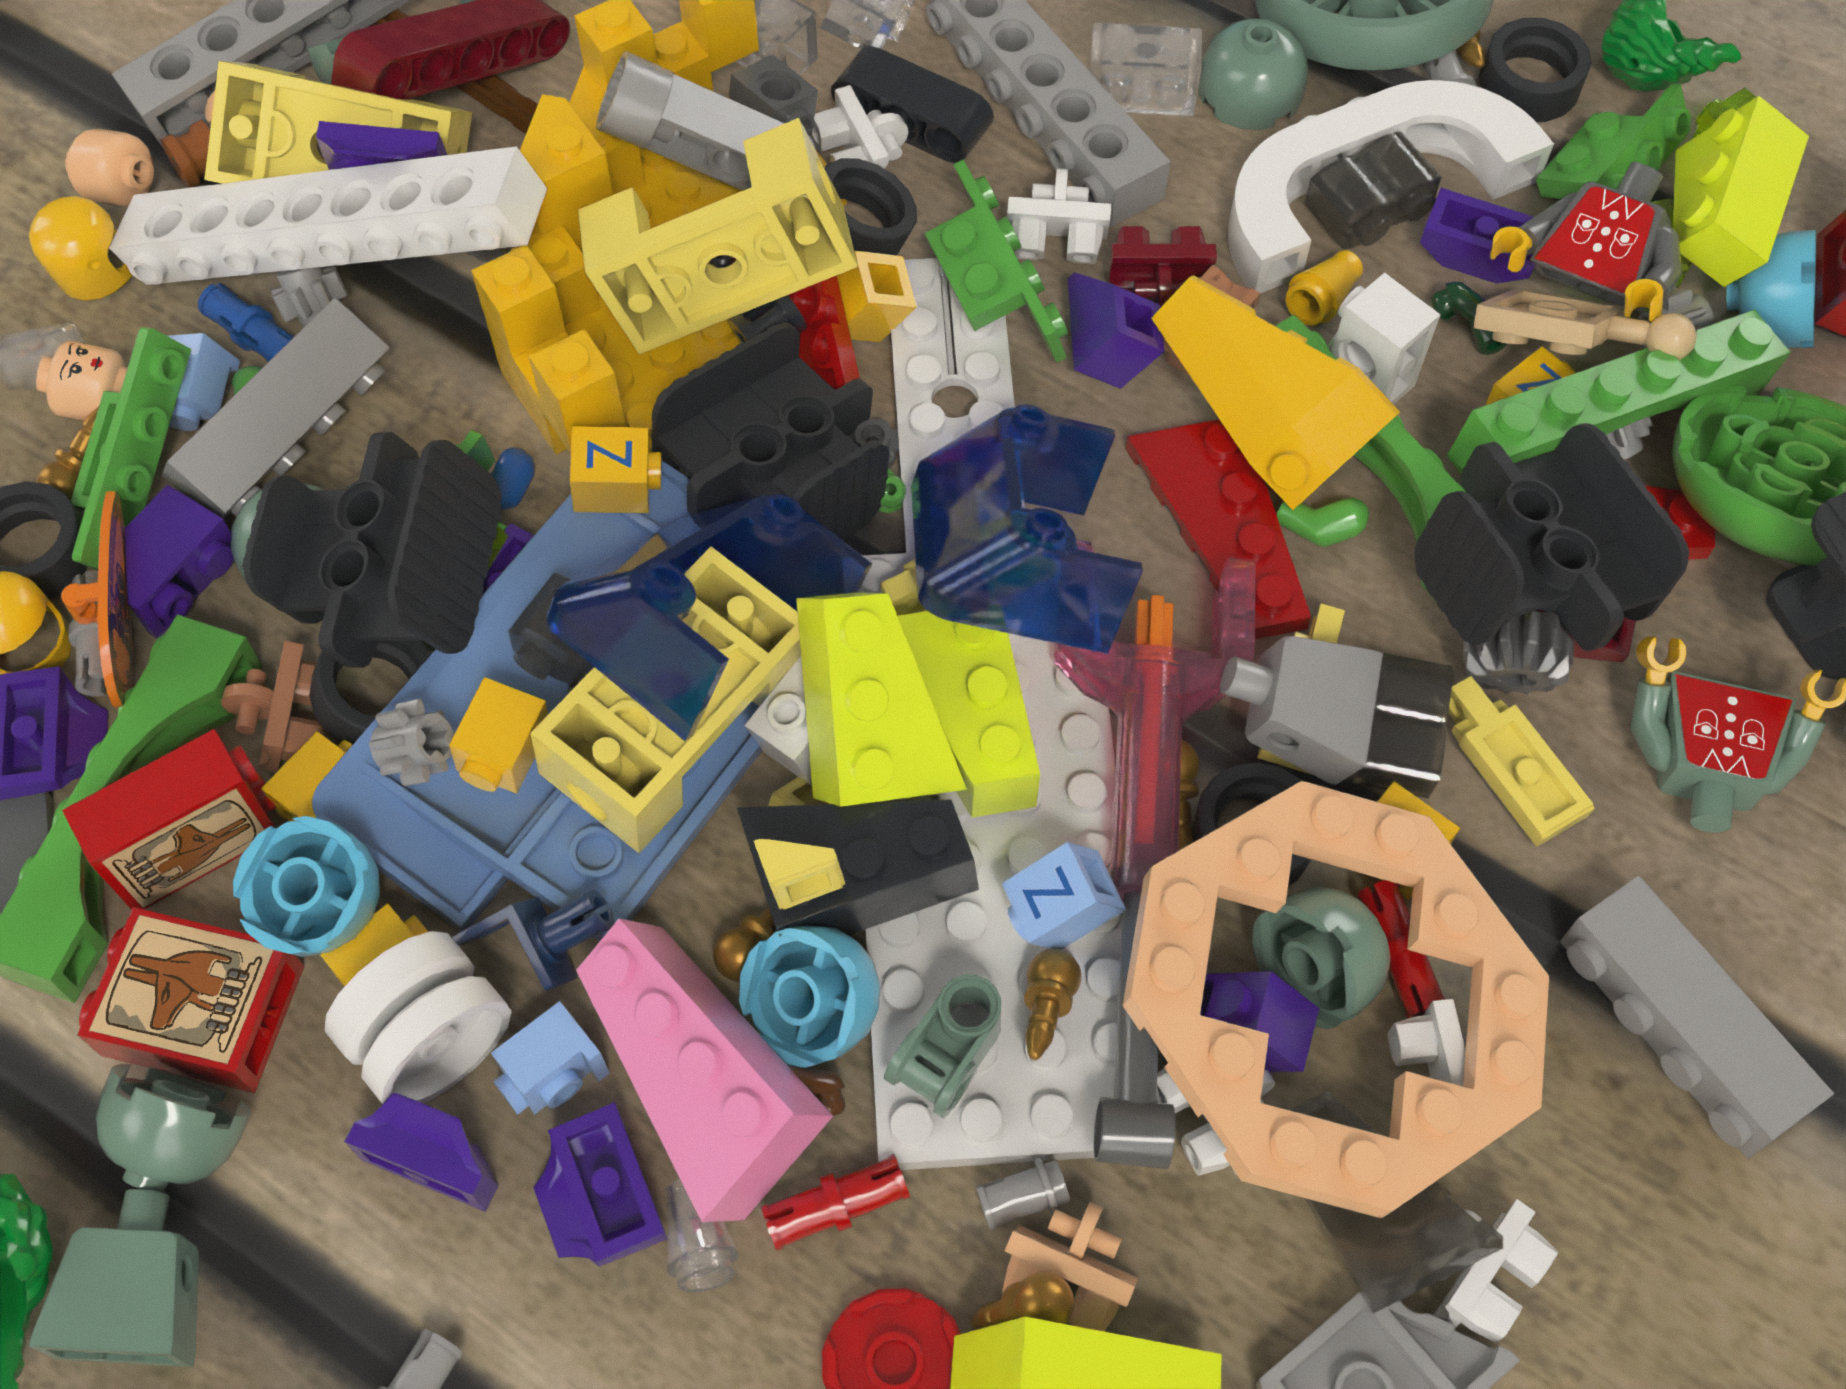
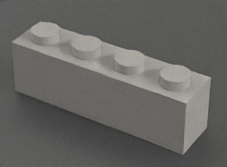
[161,297,390,520]
[1560,875,1834,1159]

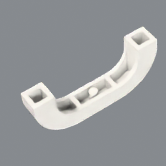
[1227,80,1554,293]

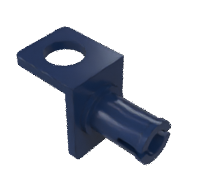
[451,889,614,991]

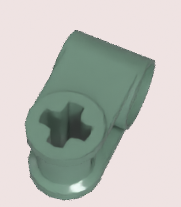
[883,975,1001,1119]

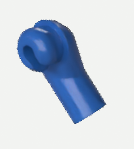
[491,447,535,511]

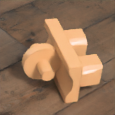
[1003,1201,1138,1331]

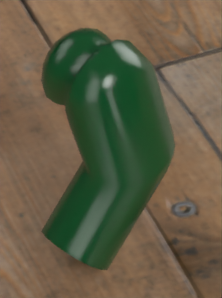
[1431,281,1507,355]

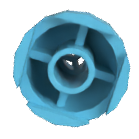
[1726,230,1816,349]
[233,816,380,957]
[739,925,880,1068]

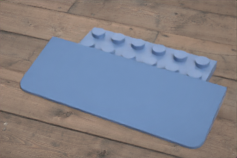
[312,461,763,941]

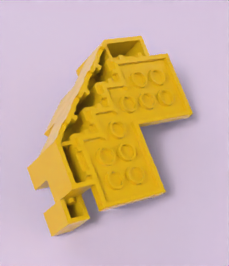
[471,0,847,455]

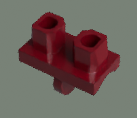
[1107,226,1217,308]

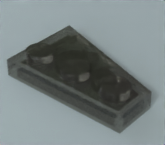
[1290,1092,1503,1314]

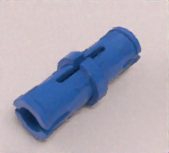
[198,283,294,362]

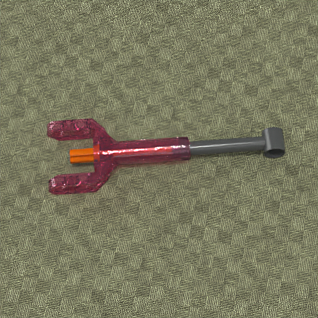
[1053,539,1256,1169]

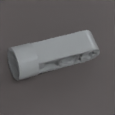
[596,51,816,191]

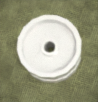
[324,931,512,1104]

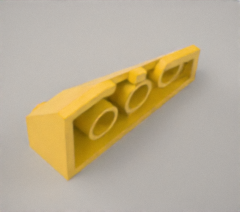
[1151,275,1400,510]

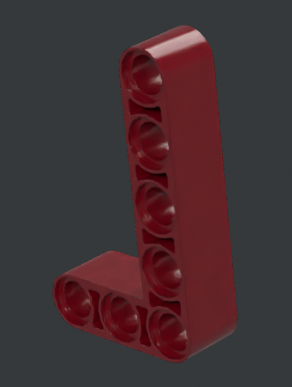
[322,0,570,160]

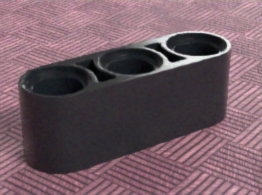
[831,46,994,163]

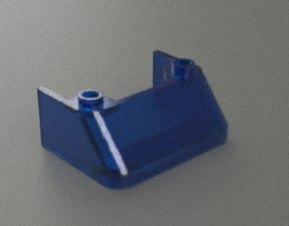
[911,404,1143,654]
[547,494,872,741]

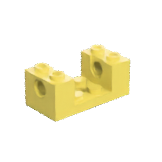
[205,61,473,184]
[578,118,858,354]
[531,546,801,854]

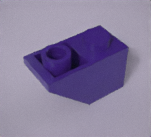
[1067,272,1165,389]
[125,484,233,639]
[1200,971,1319,1072]

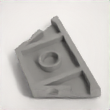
[1255,1285,1520,1389]

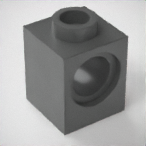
[729,54,818,136]

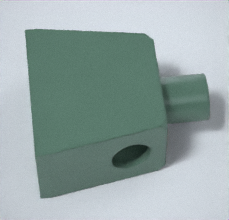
[29,1189,199,1367]

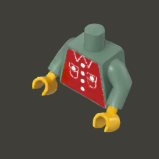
[1630,636,1846,833]

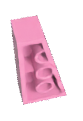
[576,918,833,1222]

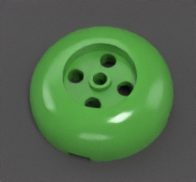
[1672,385,1846,566]

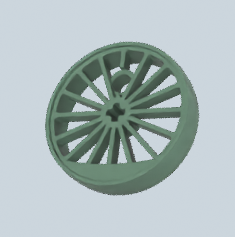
[1254,0,1494,70]

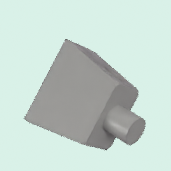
[1220,636,1383,785]

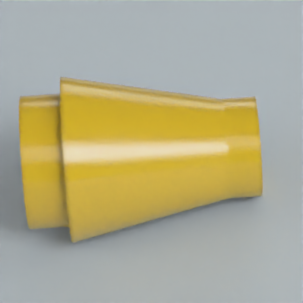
[1285,250,1363,326]

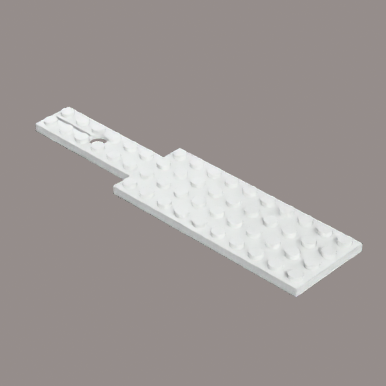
[845,258,1125,1170]

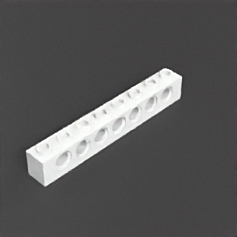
[109,146,547,285]

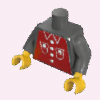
[1490,162,1682,322]

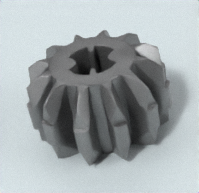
[1463,610,1574,695]

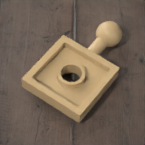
[1474,288,1697,360]

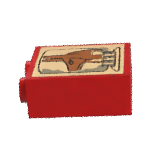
[62,729,276,910]
[77,907,305,1094]

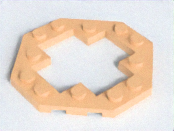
[1122,781,1549,1218]

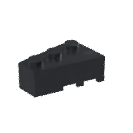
[737,799,979,937]

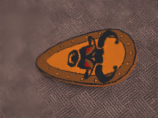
[61,491,134,709]

